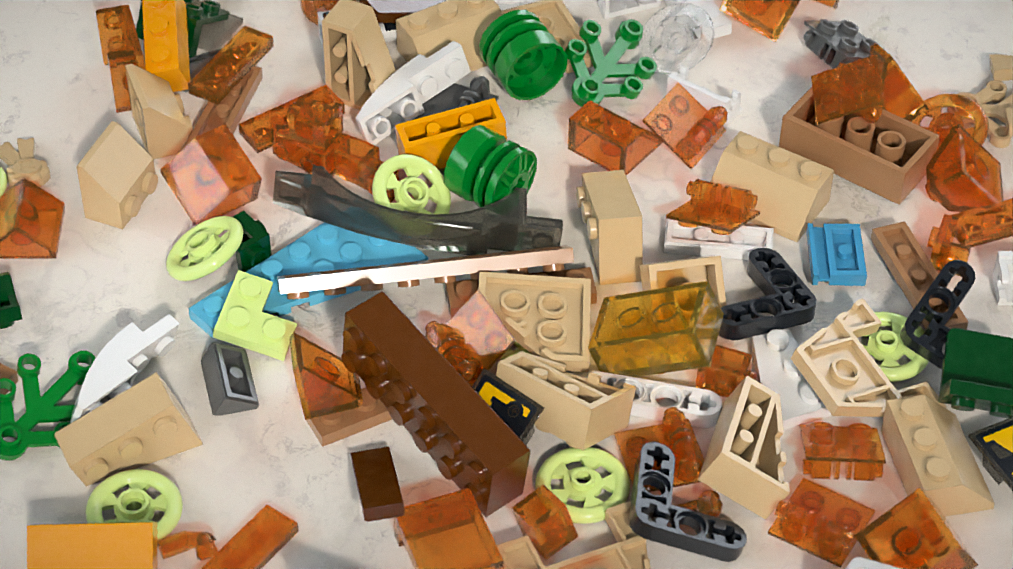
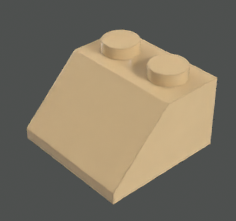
[125,64,193,160]
[76,121,158,229]
[640,256,727,339]

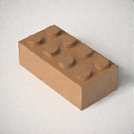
[779,80,940,205]

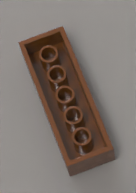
[341,291,531,517]

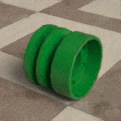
[479,10,567,100]
[444,125,537,218]

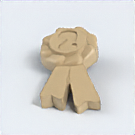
[0,138,51,190]

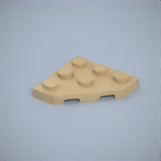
[477,272,591,372]

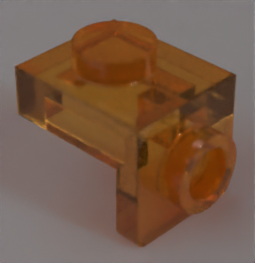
[927,214,971,277]

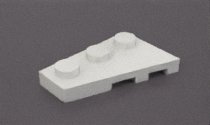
[751,328,832,430]

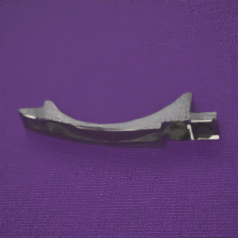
[273,166,563,256]

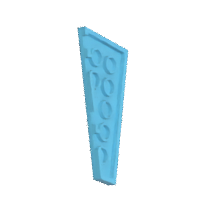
[188,202,429,338]

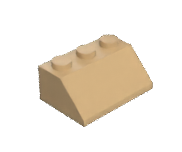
[396,0,502,72]
[703,131,834,242]
[881,395,995,521]

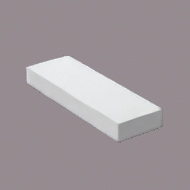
[663,219,774,260]

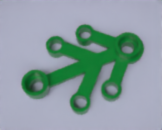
[565,19,657,108]
[0,351,96,461]

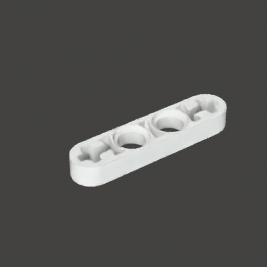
[577,370,722,428]

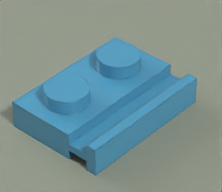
[806,223,867,286]

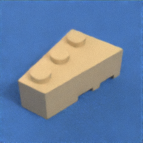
[322,0,396,110]
[576,170,643,285]
[495,351,636,450]
[54,372,203,486]
[698,375,790,519]

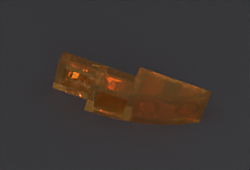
[271,124,399,203]

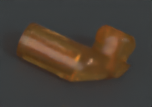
[670,490,723,525]
[157,530,218,561]

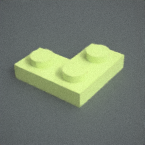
[213,270,297,361]

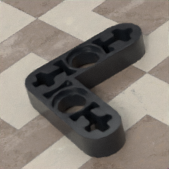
[715,248,817,341]
[901,260,975,369]
[629,442,747,562]

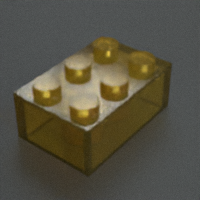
[588,281,724,377]

